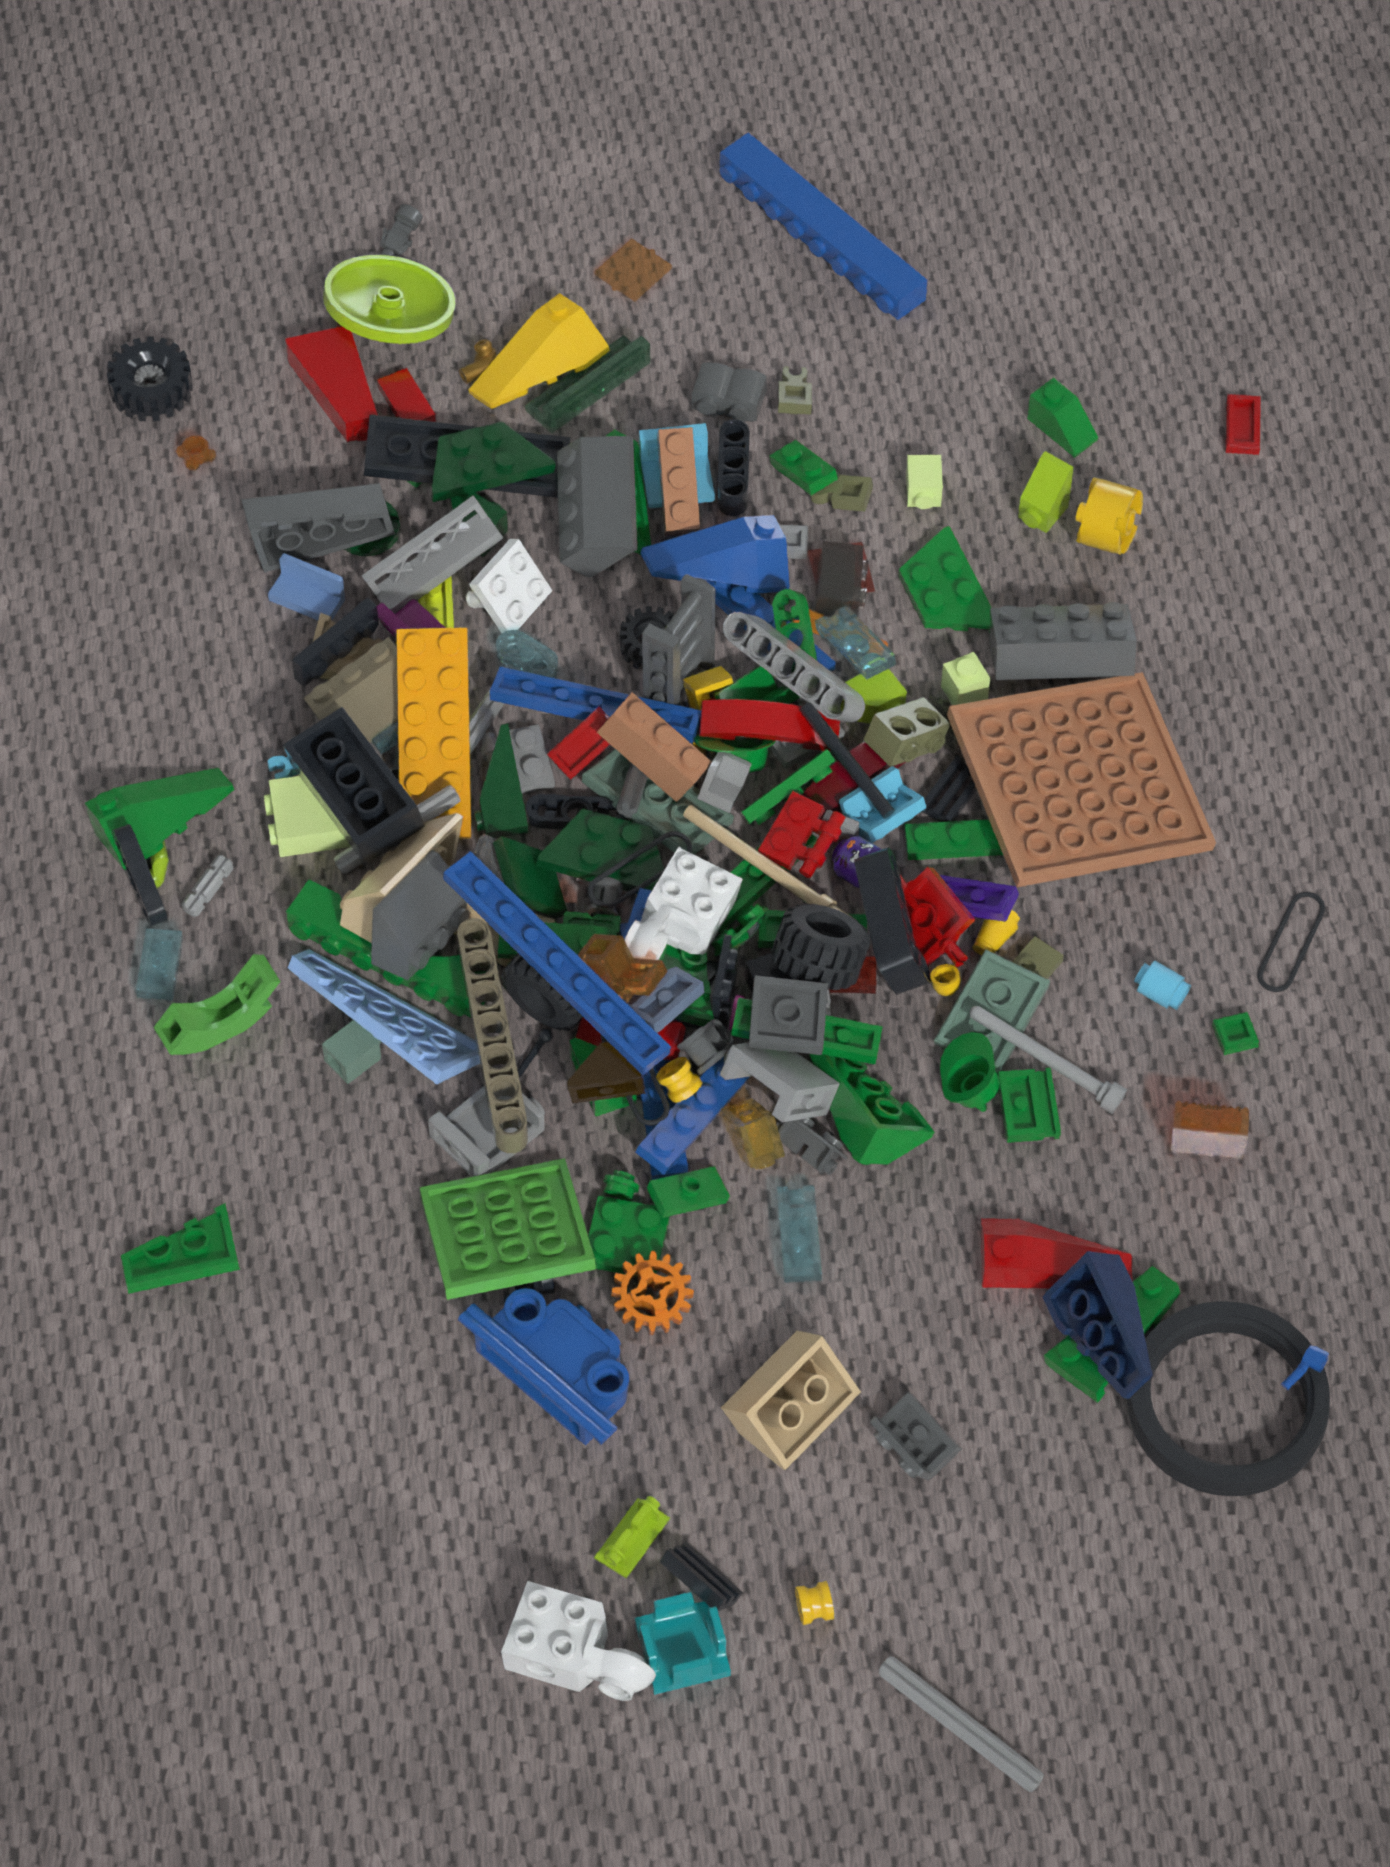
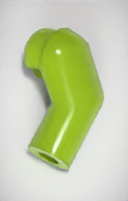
[149,841,169,888]

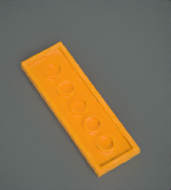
[397,628,472,839]

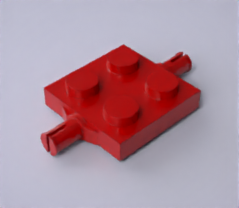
[900,867,976,967]

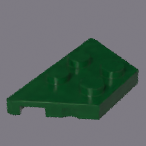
[431,422,555,502]
[535,809,664,894]

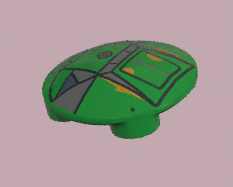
[711,903,768,956]

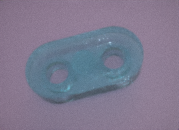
[496,630,558,678]

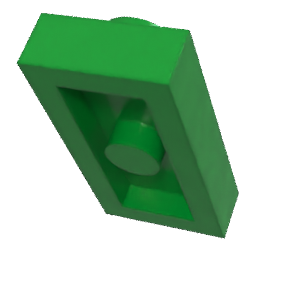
[769,440,838,496]

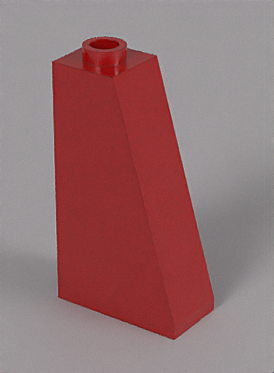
[285,326,377,442]

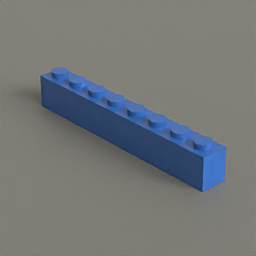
[720,132,928,320]

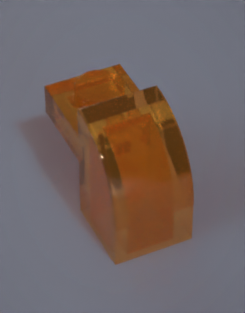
[578,934,668,1003]

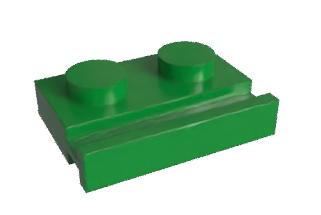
[998,1068,1061,1143]

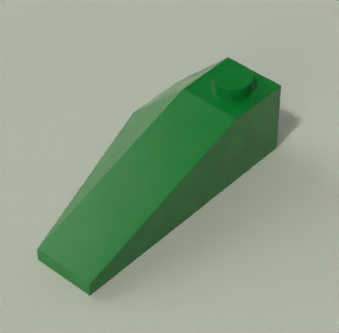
[84,768,235,870]

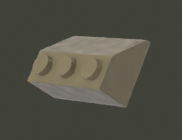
[303,637,398,743]

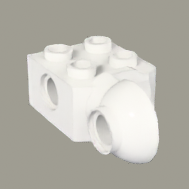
[622,847,743,973]
[501,1581,656,1701]

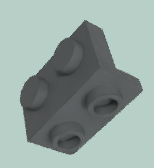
[870,1392,962,1481]

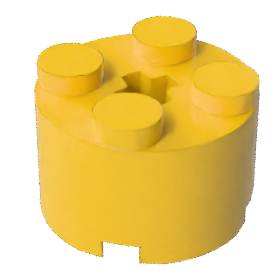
[1076,477,1143,555]

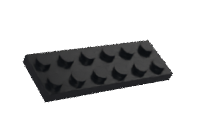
[363,415,571,498]

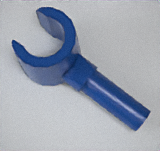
[1281,1346,1329,1390]

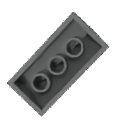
[557,436,637,578]

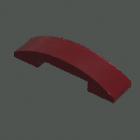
[802,741,906,820]

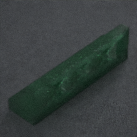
[525,335,650,434]

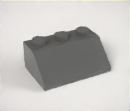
[371,850,469,980]

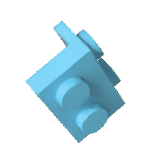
[839,766,927,843]

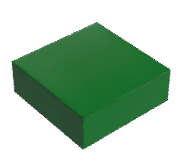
[1212,1012,1259,1055]

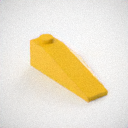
[468,293,610,409]

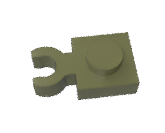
[778,366,812,415]
[810,475,874,512]

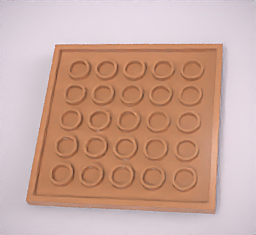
[947,672,1216,887]

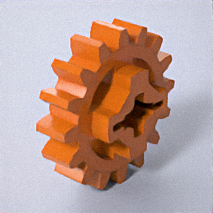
[611,1251,694,1335]

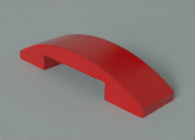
[699,699,840,752]

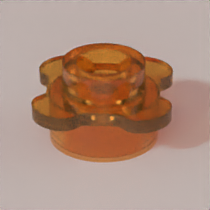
[176,436,216,470]

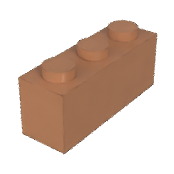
[657,427,700,536]
[597,692,712,802]

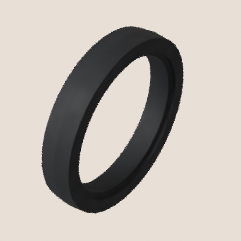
[1127,1301,1330,1496]

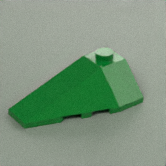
[810,1054,935,1165]

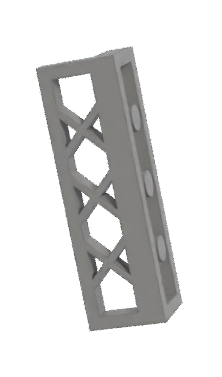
[361,496,504,614]

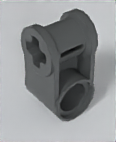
[677,1019,734,1075]

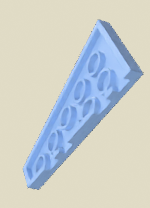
[288,949,480,1084]

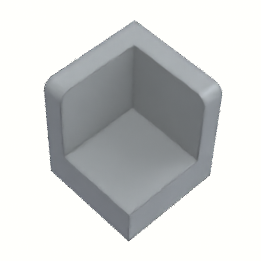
[697,752,751,813]

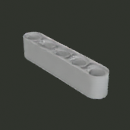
[723,612,865,722]

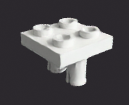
[466,539,552,636]

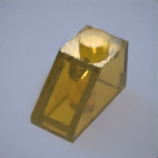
[720,1098,785,1169]

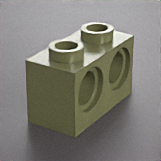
[863,697,950,767]

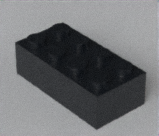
[283,707,425,865]

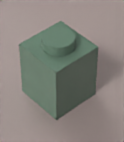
[322,1020,381,1084]

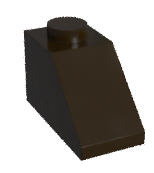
[567,1042,646,1104]

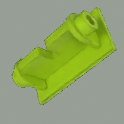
[594,1496,670,1579]

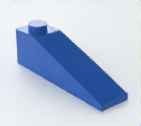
[640,515,790,594]

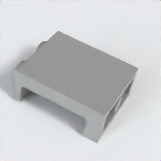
[720,1043,840,1122]
[428,1086,545,1177]

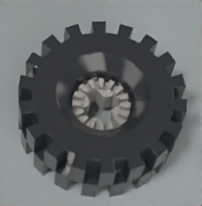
[107,337,193,422]

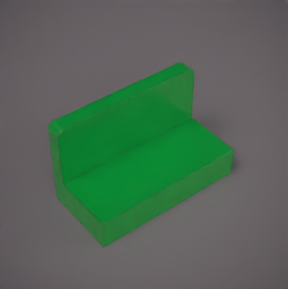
[715,665,800,704]

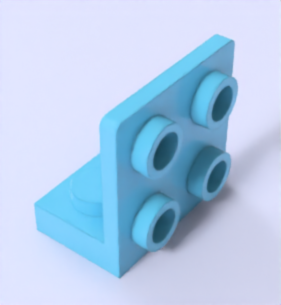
[639,423,715,508]

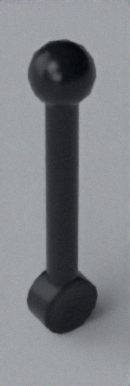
[517,1029,553,1079]

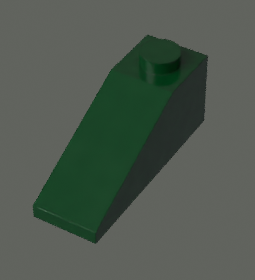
[474,723,528,840]

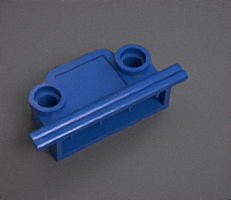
[458,1288,629,1445]

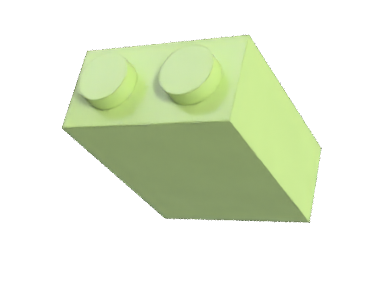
[264,776,351,857]

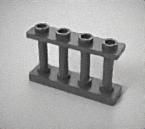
[642,574,716,706]

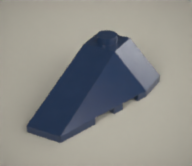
[1042,1251,1153,1399]

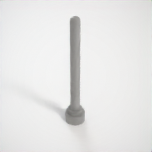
[969,1006,1128,1114]

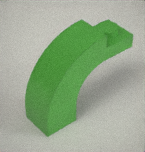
[154,954,281,1055]

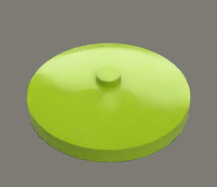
[323,255,456,344]

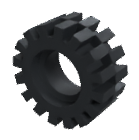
[620,606,673,669]

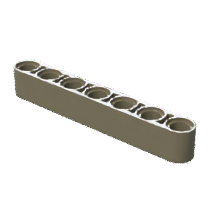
[457,918,528,1153]

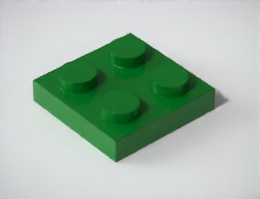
[588,1196,671,1276]

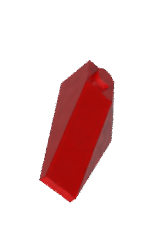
[981,1218,1133,1289]

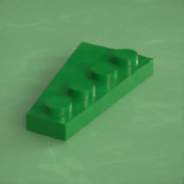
[1044,1266,1181,1403]

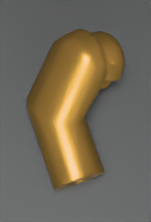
[459,339,496,384]

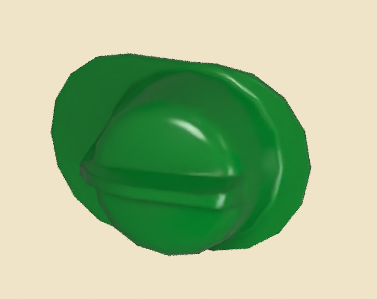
[694,735,776,773]
[940,1032,1000,1112]

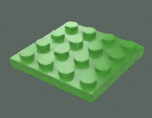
[419,1158,596,1300]

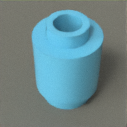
[1134,961,1191,1010]

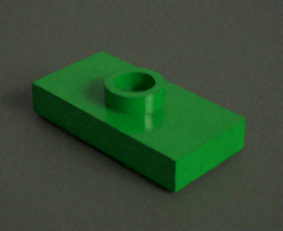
[647,1166,730,1218]

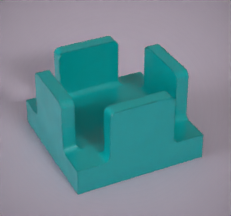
[635,1592,731,1695]

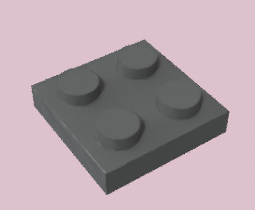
[748,976,828,1055]

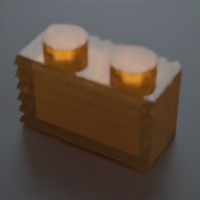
[1169,1100,1249,1159]

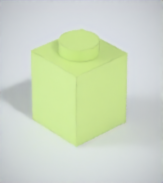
[906,455,943,509]
[941,652,990,705]

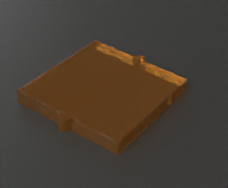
[594,238,672,302]

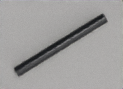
[800,702,895,819]

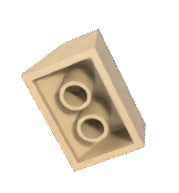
[721,1331,861,1470]

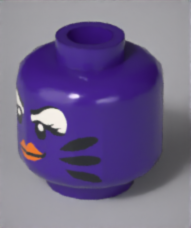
[832,836,882,888]

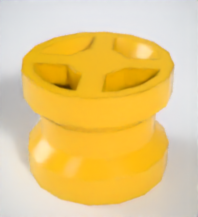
[656,1057,702,1103]
[795,1581,834,1625]

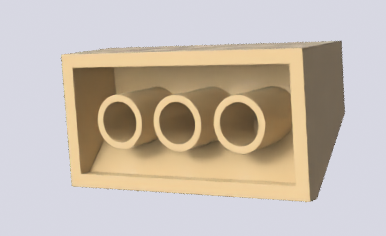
[340,813,463,943]

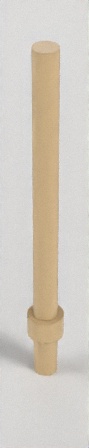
[683,805,856,920]

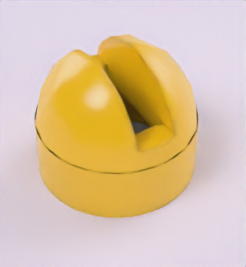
[930,964,961,996]

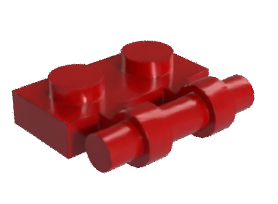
[758,791,846,878]

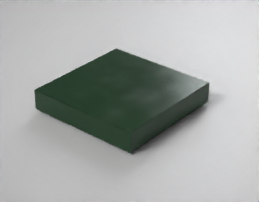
[493,836,567,918]

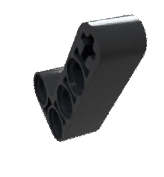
[854,847,931,995]

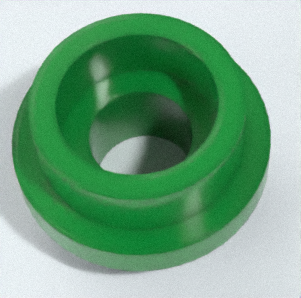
[603,1170,640,1200]

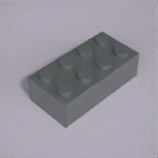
[989,602,1136,680]

